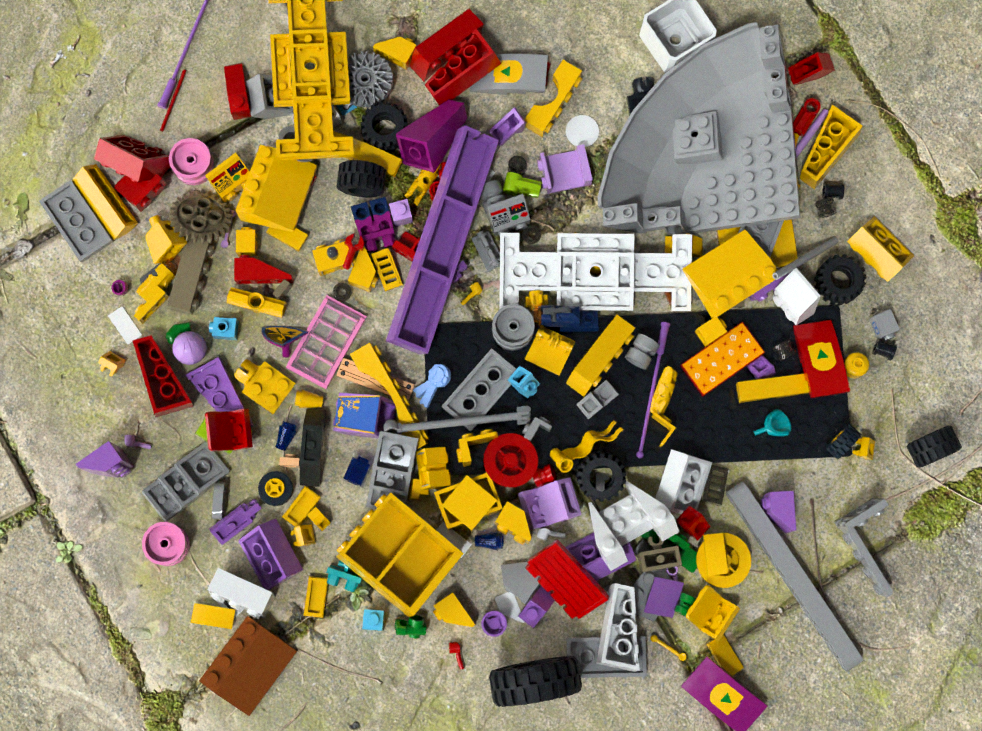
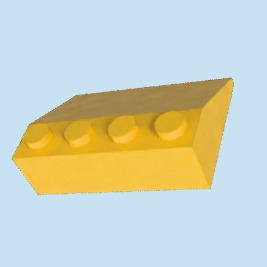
[236,145,317,232]
[682,230,778,318]

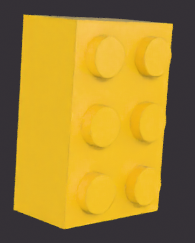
[434,473,503,531]

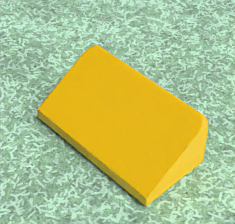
[706,635,744,676]

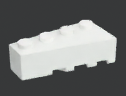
[596,583,640,672]

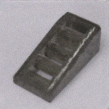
[701,465,729,506]

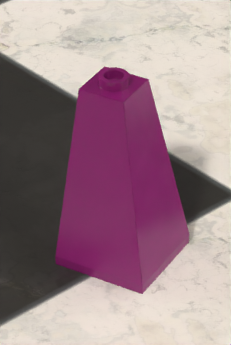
[396,100,467,173]

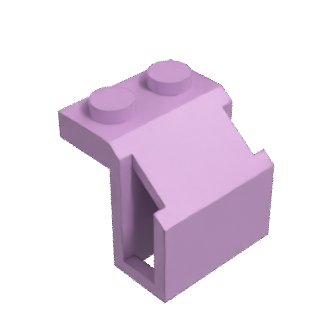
[518,478,582,531]

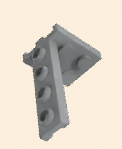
[834,498,893,597]

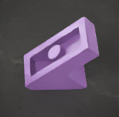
[489,107,526,146]
[518,586,555,628]

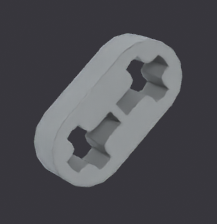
[212,482,226,519]

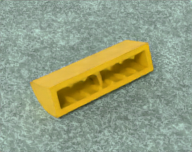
[72,164,138,240]

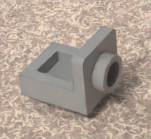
[522,417,552,442]

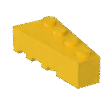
[566,315,635,397]

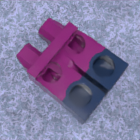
[350,197,395,253]

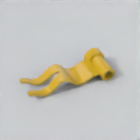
[550,420,623,473]

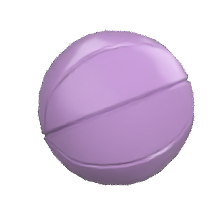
[172,331,207,365]

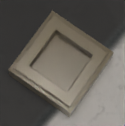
[273,280,292,301]

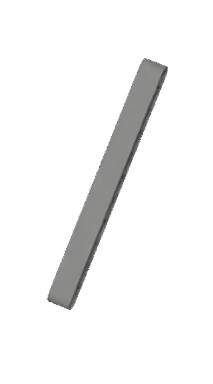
[726,481,863,672]

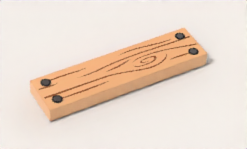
[336,358,415,401]

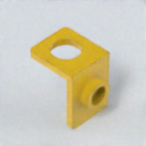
[651,413,676,447]

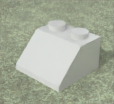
[772,268,821,325]

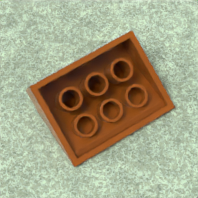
[199,616,297,716]

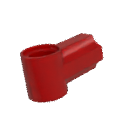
[793,98,821,137]

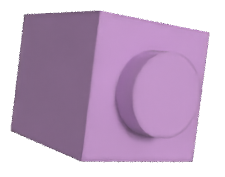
[389,199,413,227]

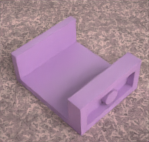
[537,144,592,194]

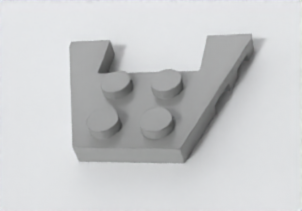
[604,539,671,621]

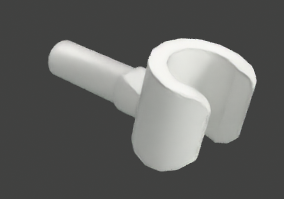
[537,528,565,541]

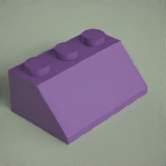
[76,441,134,478]
[238,518,303,591]
[566,533,636,581]

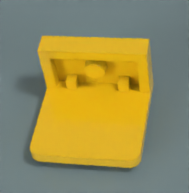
[456,429,498,467]
[686,585,740,642]

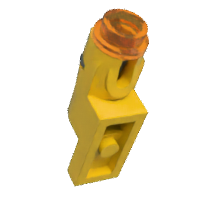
[134,259,178,324]

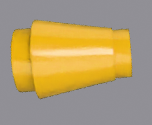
[294,389,323,408]

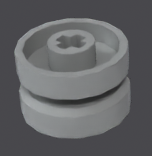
[492,304,535,351]

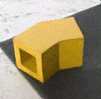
[307,507,331,531]

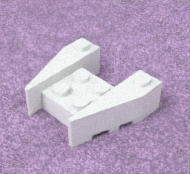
[588,481,679,571]

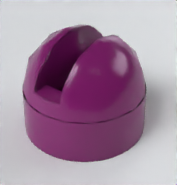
[111,280,129,296]

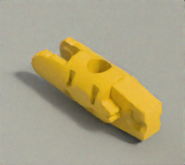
[404,163,441,206]
[650,366,677,416]

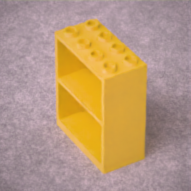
[336,492,464,617]

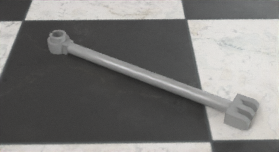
[383,406,531,434]

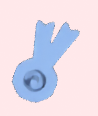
[413,364,451,408]

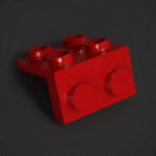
[115,174,167,212]
[205,409,253,451]

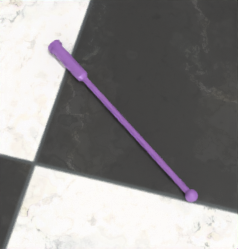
[157,0,209,109]
[636,322,670,458]

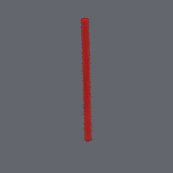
[160,70,186,132]

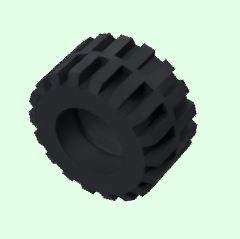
[361,102,408,153]
[336,160,386,198]
[814,254,867,306]
[906,426,962,468]
[576,449,626,502]

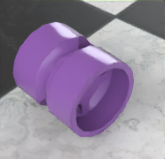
[481,611,507,637]

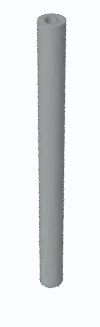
[772,237,838,280]

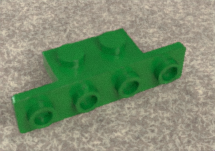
[641,529,697,573]

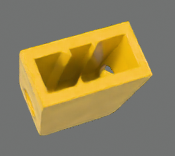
[145,215,187,264]

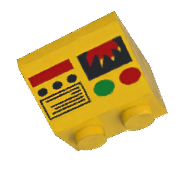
[205,152,250,203]

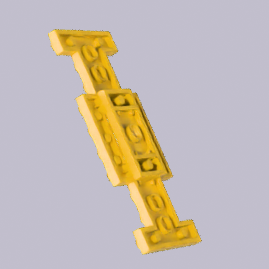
[268,0,354,160]

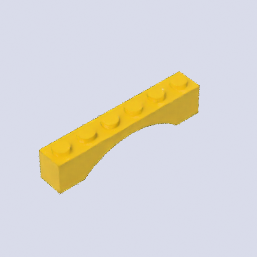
[350,343,429,451]

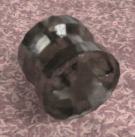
[508,155,527,176]
[815,198,837,218]
[772,339,797,362]

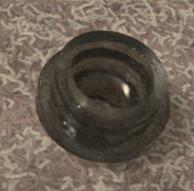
[522,225,541,244]
[333,283,352,302]

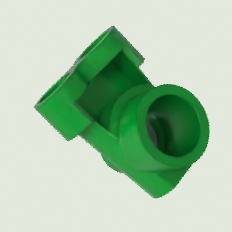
[395,615,426,639]

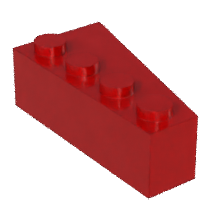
[425,29,502,105]
[133,335,193,418]

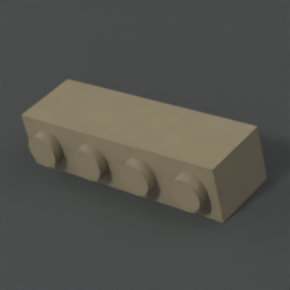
[167,239,214,315]

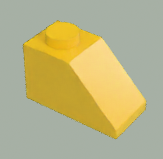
[373,37,416,70]
[348,247,379,292]
[433,592,475,627]

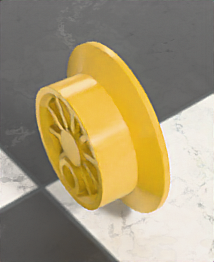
[696,533,751,588]

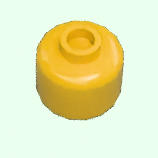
[843,352,869,379]

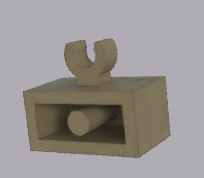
[637,536,682,573]

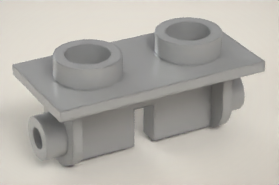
[471,231,500,272]

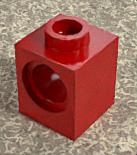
[676,506,710,541]

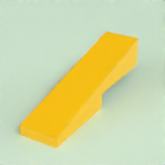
[736,374,809,403]

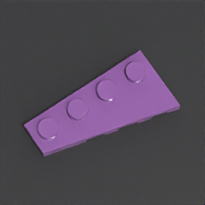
[185,357,254,427]

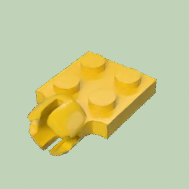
[234,359,296,414]

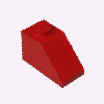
[787,52,835,85]

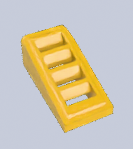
[371,248,403,292]

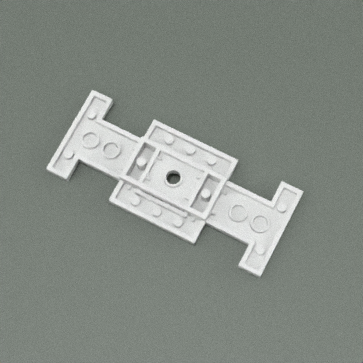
[499,233,692,311]

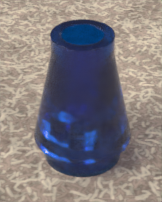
[275,421,298,451]
[475,531,504,551]

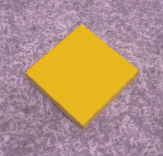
[442,475,497,531]

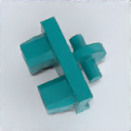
[326,560,363,592]

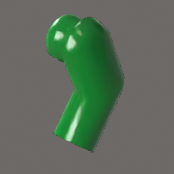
[165,322,191,344]

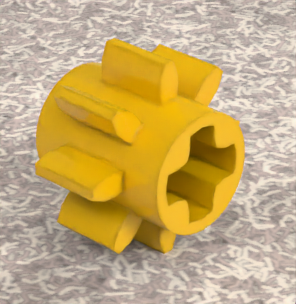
[525,290,549,312]

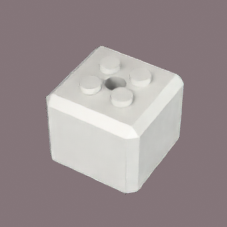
[639,0,717,73]

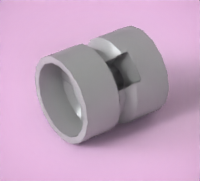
[480,180,506,214]
[625,334,660,370]

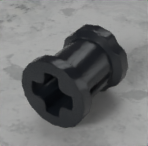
[822,182,845,200]
[872,338,897,361]

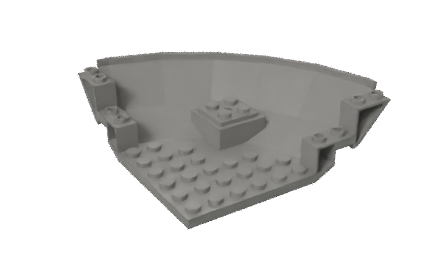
[598,22,801,234]

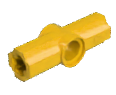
[226,287,287,318]

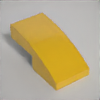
[703,533,728,576]
[190,603,235,629]

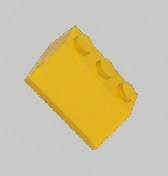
[847,216,914,282]

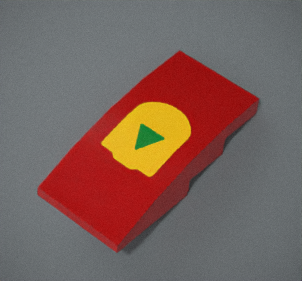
[793,320,850,398]

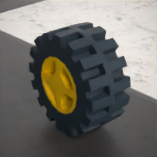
[826,424,862,459]

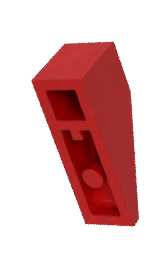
[224,63,251,120]
[234,255,294,284]

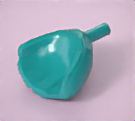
[753,409,792,436]

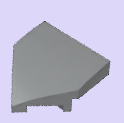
[501,562,541,605]

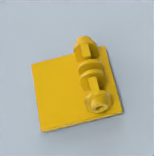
[525,325,576,376]

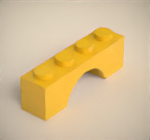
[524,60,583,137]

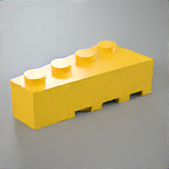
[800,105,863,190]

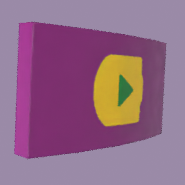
[681,656,768,731]

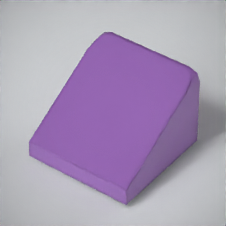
[747,355,776,380]

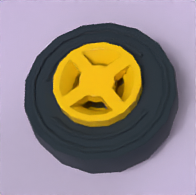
[258,471,293,506]

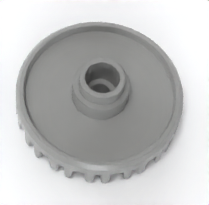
[348,51,393,107]

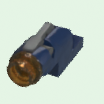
[533,305,599,332]

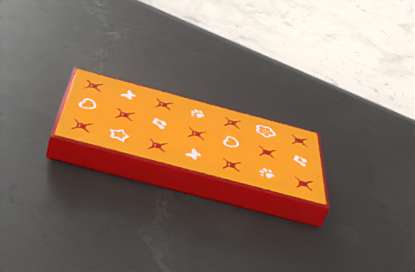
[680,322,765,397]

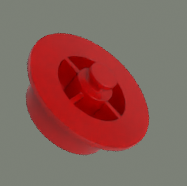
[483,433,538,488]

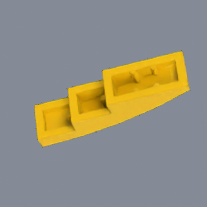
[333,131,403,177]

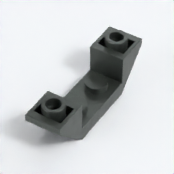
[300,408,326,487]

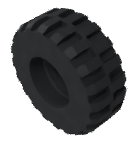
[489,656,582,707]

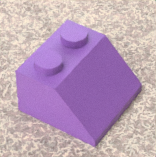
[760,491,796,533]

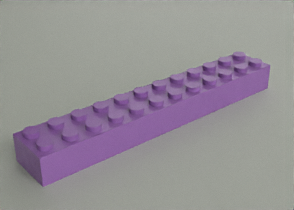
[386,125,499,355]

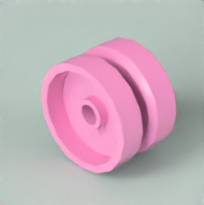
[169,138,215,186]
[142,522,190,567]

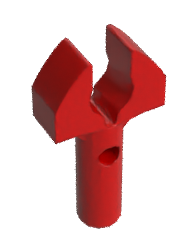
[343,233,365,270]

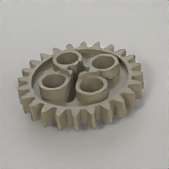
[169,191,232,244]

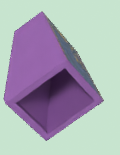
[333,393,397,439]

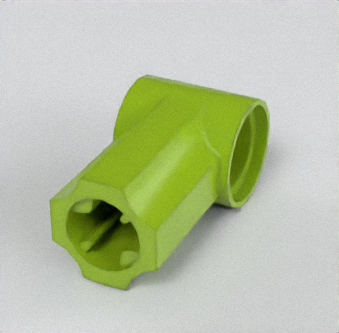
[503,172,542,198]

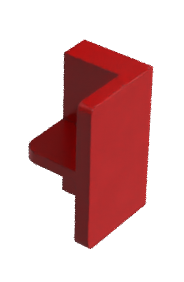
[392,231,420,262]

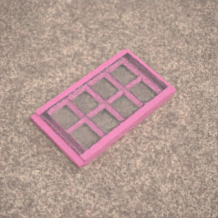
[286,295,367,389]

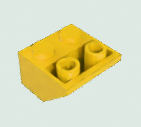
[495,501,531,545]

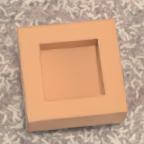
[279,454,300,468]

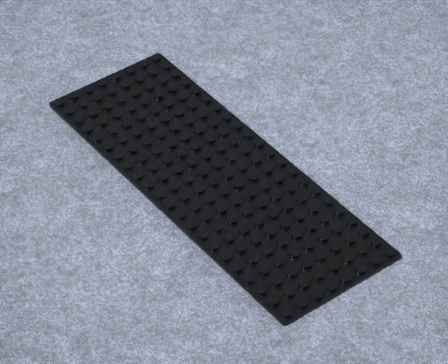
[424,306,852,476]

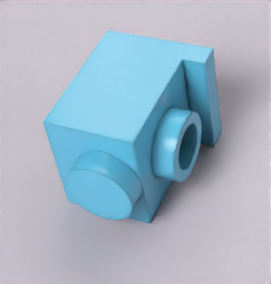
[209,317,239,341]
[508,366,540,398]

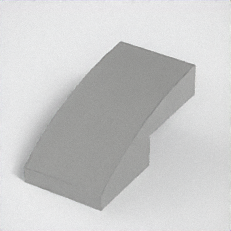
[576,380,619,419]

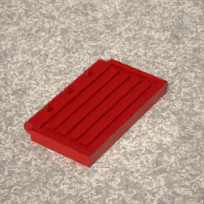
[525,539,609,619]

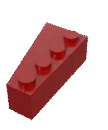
[409,9,484,82]

